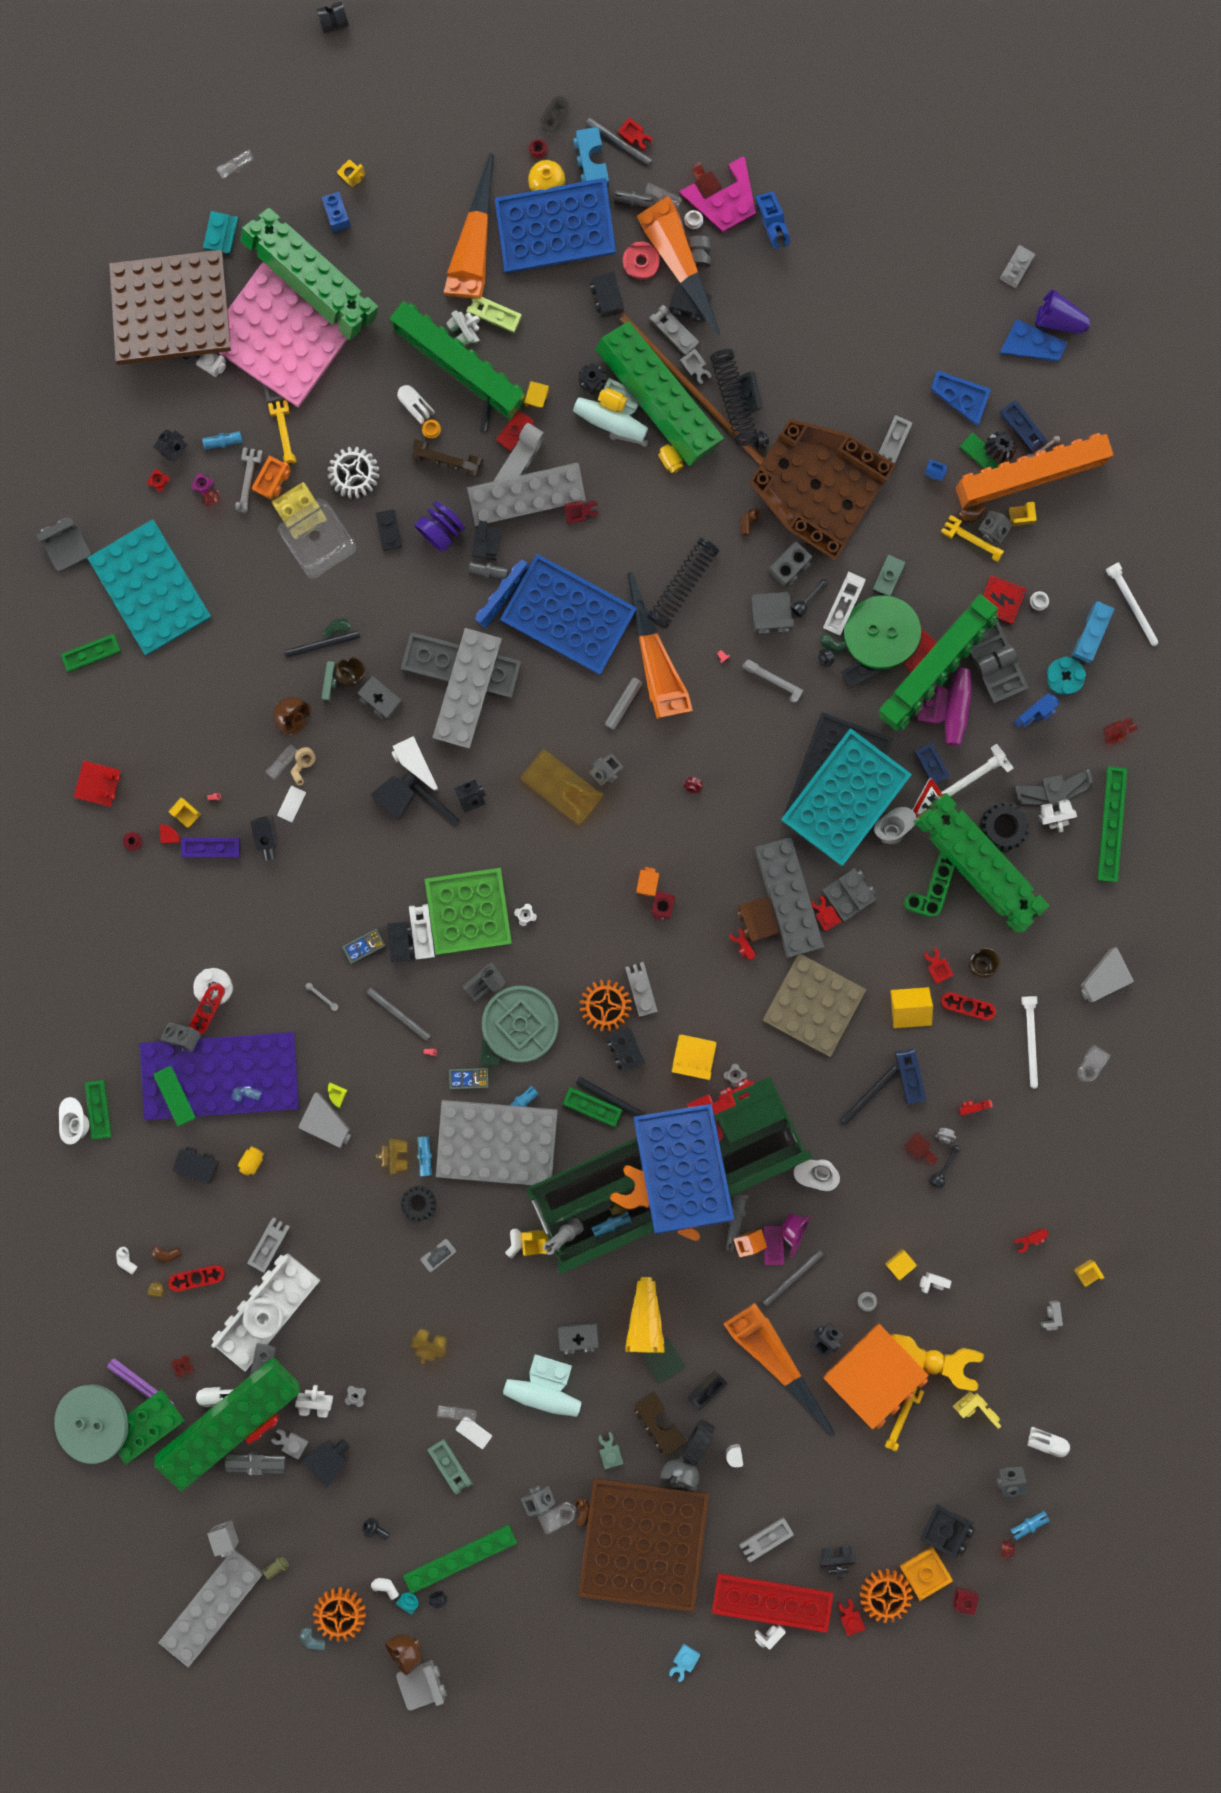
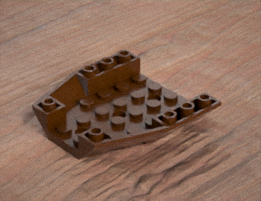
[749,419,896,560]

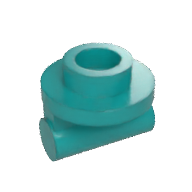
[396,1592,418,1615]

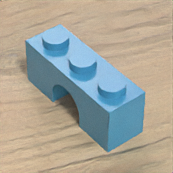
[573,127,609,188]
[1071,601,1115,664]

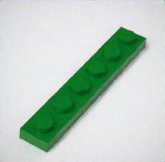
[1097,766,1127,883]
[403,1524,517,1594]

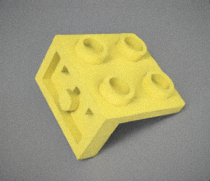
[271,482,326,538]
[953,1391,1001,1429]

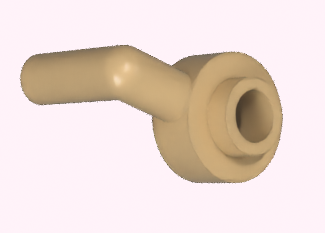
[291,747,316,785]

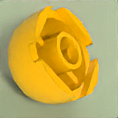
[528,160,566,191]

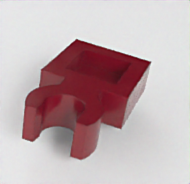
[564,500,599,524]

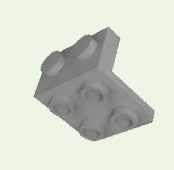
[396,1660,447,1710]

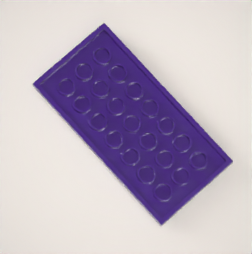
[140,1032,299,1120]

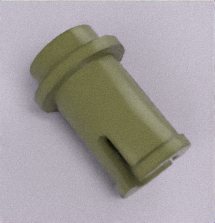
[263,1556,289,1580]

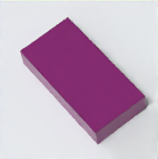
[763,1225,784,1265]

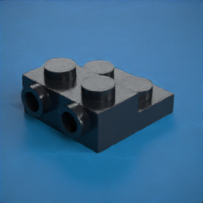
[920,1504,975,1558]

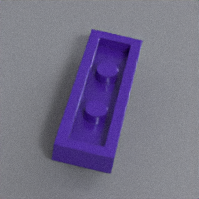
[181,838,240,858]

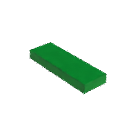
[959,432,1001,469]
[60,634,122,673]
[153,1066,196,1126]
[84,1080,112,1140]
[562,1087,623,1127]

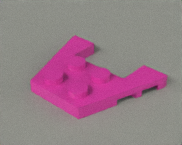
[679,156,756,233]

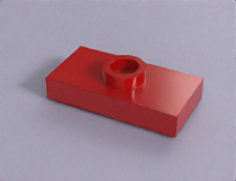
[496,410,534,452]

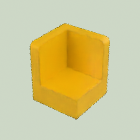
[524,381,549,408]
[1009,502,1037,527]
[168,797,201,828]
[521,1230,549,1256]
[885,1249,917,1280]
[1074,1260,1105,1287]

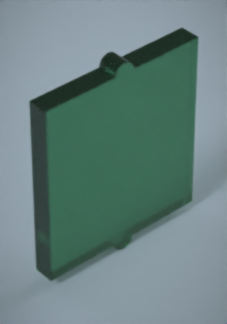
[641,1337,686,1383]

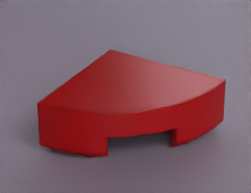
[160,824,181,844]

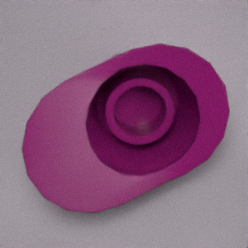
[782,1213,811,1258]

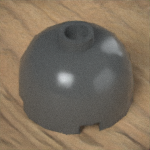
[659,1456,699,1492]

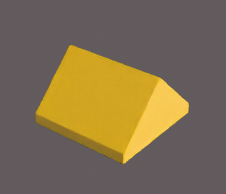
[890,987,933,1028]

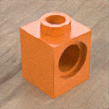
[636,867,659,897]
[734,1229,767,1257]

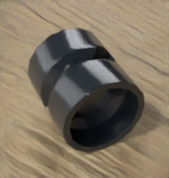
[316,1,349,34]

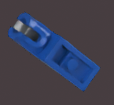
[755,192,791,249]

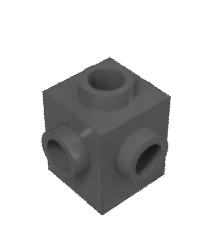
[978,510,1013,543]
[589,753,624,787]
[996,1466,1027,1497]
[521,1485,556,1516]

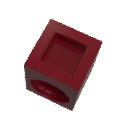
[651,891,676,921]
[952,1587,979,1615]

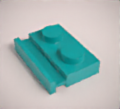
[203,211,239,255]

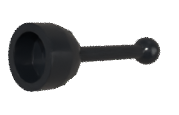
[791,579,828,618]
[928,1145,960,1189]

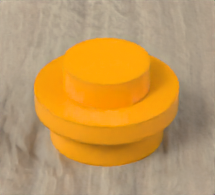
[422,420,441,439]

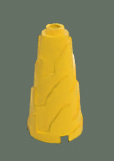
[625,1277,665,1353]

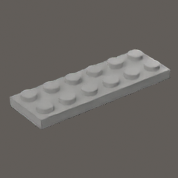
[467,462,586,526]
[432,628,502,749]
[158,1550,263,1668]

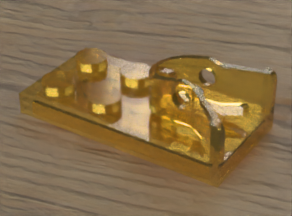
[520,749,604,826]

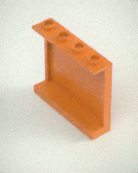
[823,1323,929,1430]

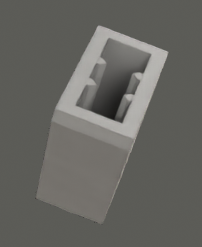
[1080,947,1134,1002]
[298,1092,351,1148]

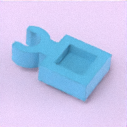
[669,1644,700,1682]

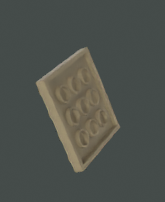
[762,954,867,1057]

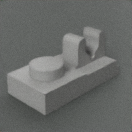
[1000,245,1035,288]

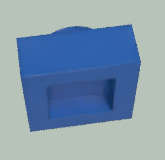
[924,459,947,481]

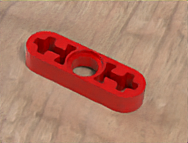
[190,983,225,1034]
[940,992,996,1020]
[168,1265,225,1291]

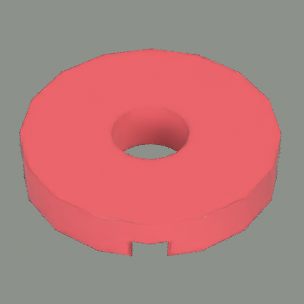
[622,242,660,281]

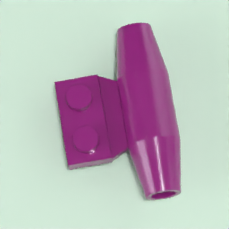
[917,668,971,746]

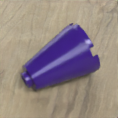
[1035,289,1091,334]

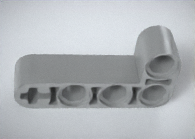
[494,423,545,481]

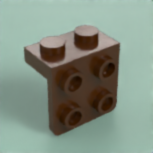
[736,896,779,942]

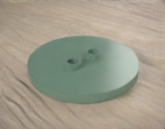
[482,986,559,1063]
[54,1384,128,1464]

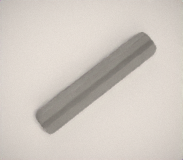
[605,678,642,730]

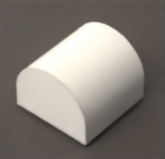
[725,1444,743,1467]

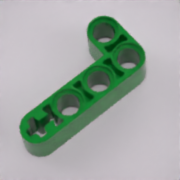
[904,851,955,917]

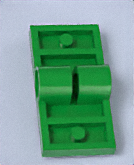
[117,1389,185,1465]

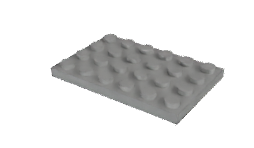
[436,1100,558,1185]

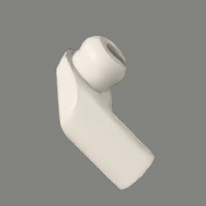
[505,1229,522,1259]
[116,1247,138,1275]
[371,1578,399,1600]

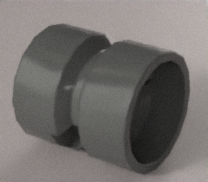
[687,236,711,269]

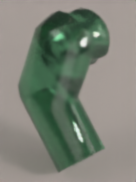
[323,618,351,638]
[820,634,848,653]

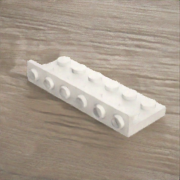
[211,1253,320,1372]

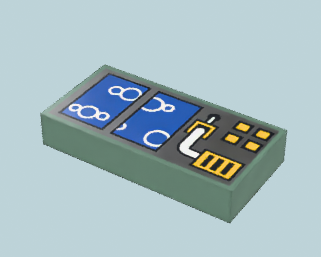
[342,929,385,964]
[449,1068,488,1089]

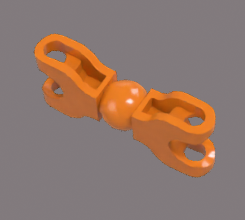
[610,1166,700,1241]

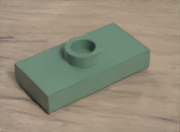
[872,554,906,596]
[321,661,337,702]

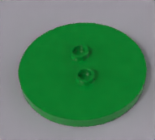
[844,596,921,670]

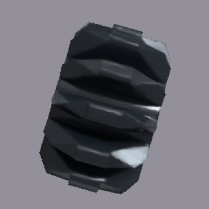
[983,431,1017,464]

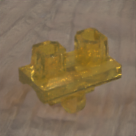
[376,1138,407,1174]
[411,1329,446,1364]

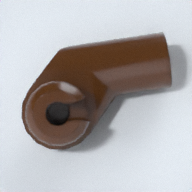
[958,503,987,522]
[152,1246,182,1263]
[574,1497,590,1527]

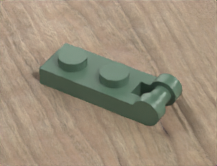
[427,1438,473,1495]

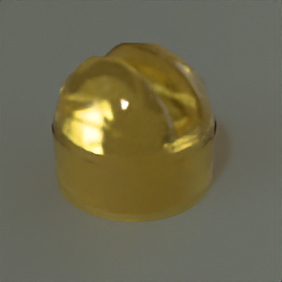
[610,1202,627,1217]
[147,1282,164,1297]

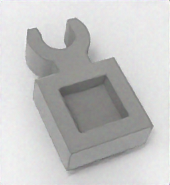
[679,349,711,384]
[271,1429,309,1460]

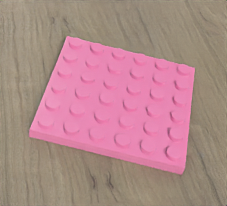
[219,262,348,408]

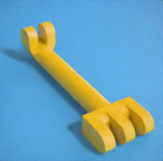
[268,400,296,464]
[941,515,1004,562]
[885,1388,924,1452]

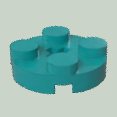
[1046,656,1086,695]

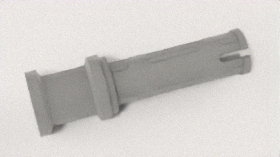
[543,1218,583,1255]

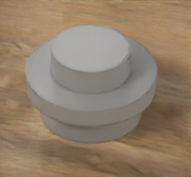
[858,1292,877,1312]

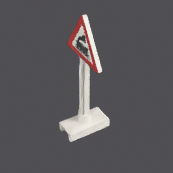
[912,744,1013,818]

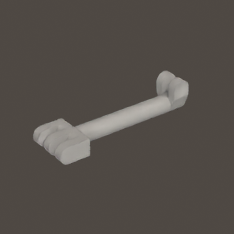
[235,447,263,513]
[743,660,803,703]

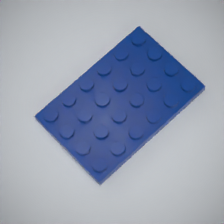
[494,178,617,274]
[500,554,637,675]
[633,1104,734,1235]

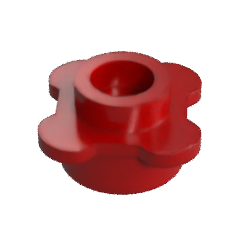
[147,469,170,492]

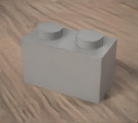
[207,1520,239,1557]

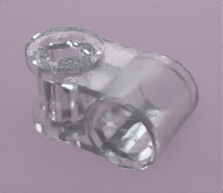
[1077,1044,1110,1082]
[537,1502,576,1534]

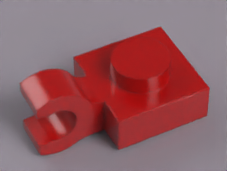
[729,928,756,960]
[1014,1228,1049,1253]

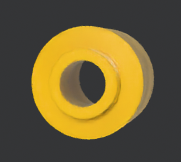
[598,387,628,412]
[658,444,684,474]
[238,1146,264,1176]

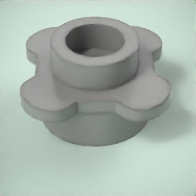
[724,1064,747,1087]
[935,1128,956,1144]
[345,1386,366,1407]

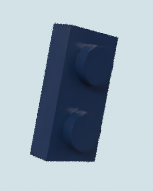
[914,743,950,784]

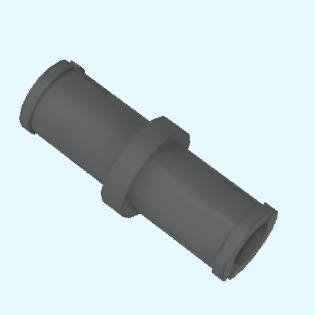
[614,190,653,208]
[468,561,508,579]

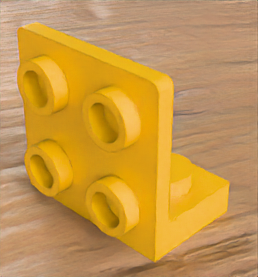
[671,1034,717,1080]

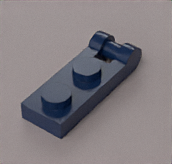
[999,400,1047,454]
[895,1048,926,1104]

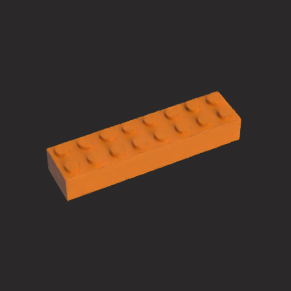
[956,433,1114,508]

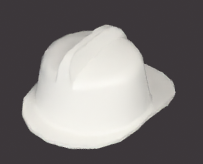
[59,1097,89,1144]
[794,1159,840,1191]

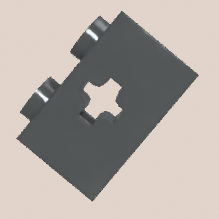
[358,676,403,720]
[558,1322,599,1354]

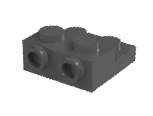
[822,868,877,922]

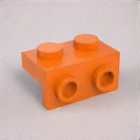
[251,455,291,500]

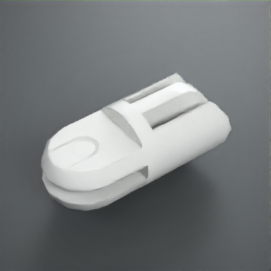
[397,385,435,424]
[196,1387,234,1407]
[1027,1427,1070,1457]

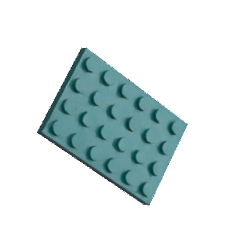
[87,519,212,656]
[781,728,912,866]

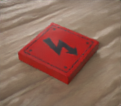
[983,575,1026,625]

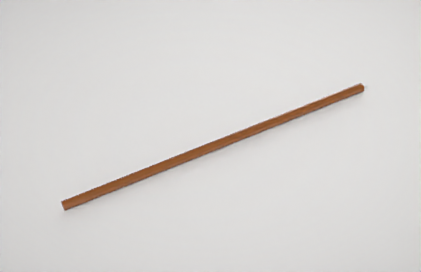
[619,314,764,465]

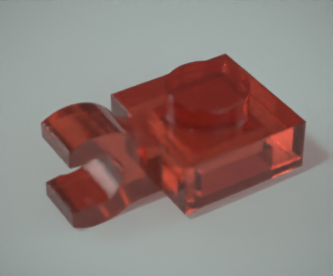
[692,162,722,199]
[1103,717,1137,746]
[904,1132,938,1164]

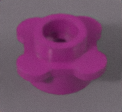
[191,473,214,496]

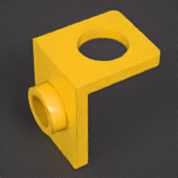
[337,160,365,188]

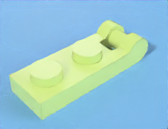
[466,297,522,333]

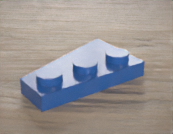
[1000,319,1067,362]
[930,370,991,426]

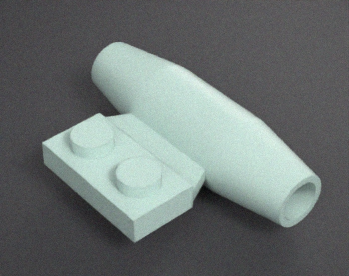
[573,378,648,442]
[503,1354,581,1417]

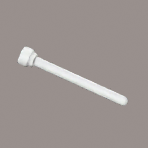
[1106,562,1158,646]
[1022,996,1038,1089]

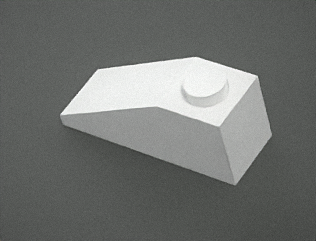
[823,572,866,635]
[391,737,438,792]

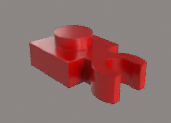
[618,117,652,151]
[811,896,842,932]
[924,948,954,984]
[957,1099,993,1116]
[838,1598,865,1636]

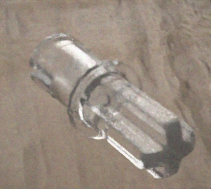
[217,150,254,179]
[644,182,682,208]
[266,745,298,780]
[437,1405,476,1422]

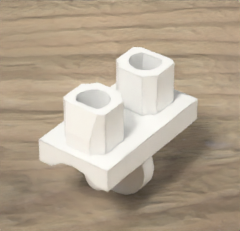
[447,310,480,347]
[1038,799,1077,833]
[295,1385,333,1418]

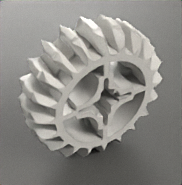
[328,447,379,499]

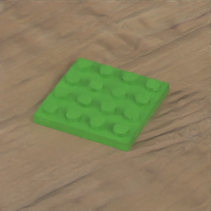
[425,868,512,955]

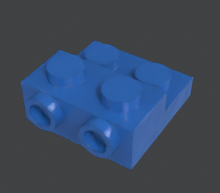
[1013,693,1060,728]

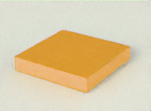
[900,1547,953,1601]

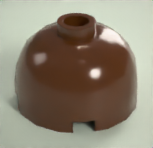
[273,697,311,735]
[385,1634,422,1676]

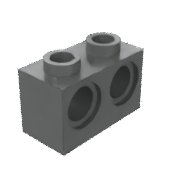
[768,541,812,587]

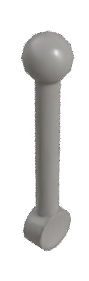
[610,433,648,447]
[1027,436,1060,458]
[305,983,338,1011]

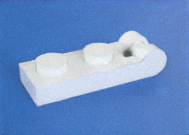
[409,904,435,960]

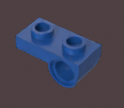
[321,192,351,233]

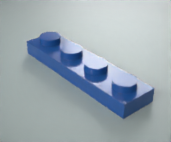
[475,559,529,629]

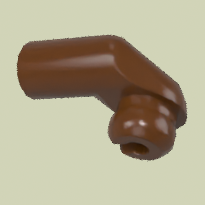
[741,509,760,536]

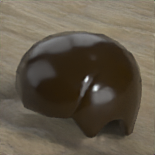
[334,657,366,686]
[969,947,1000,978]

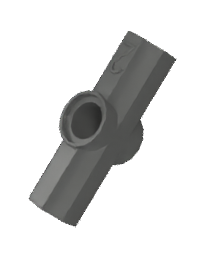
[225,1452,286,1475]

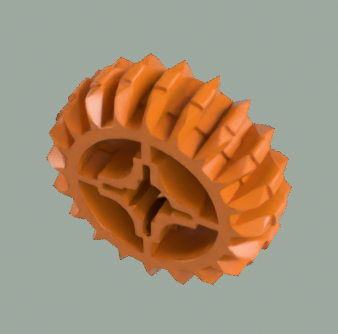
[580,980,631,1031]
[860,1568,913,1623]
[313,1587,366,1642]

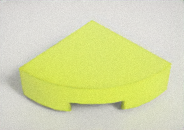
[328,1083,348,1108]

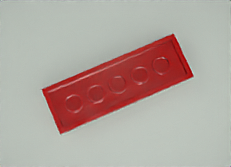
[712,1573,834,1633]

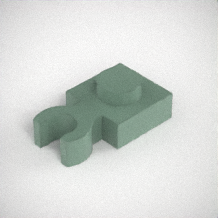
[599,1432,623,1469]

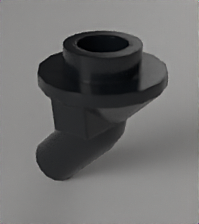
[362,1518,390,1540]

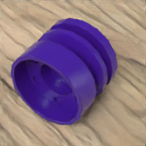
[414,501,465,552]

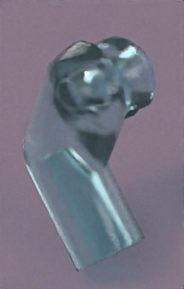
[231,1087,261,1101]
[299,1628,325,1651]

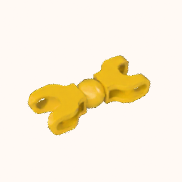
[891,1334,984,1391]

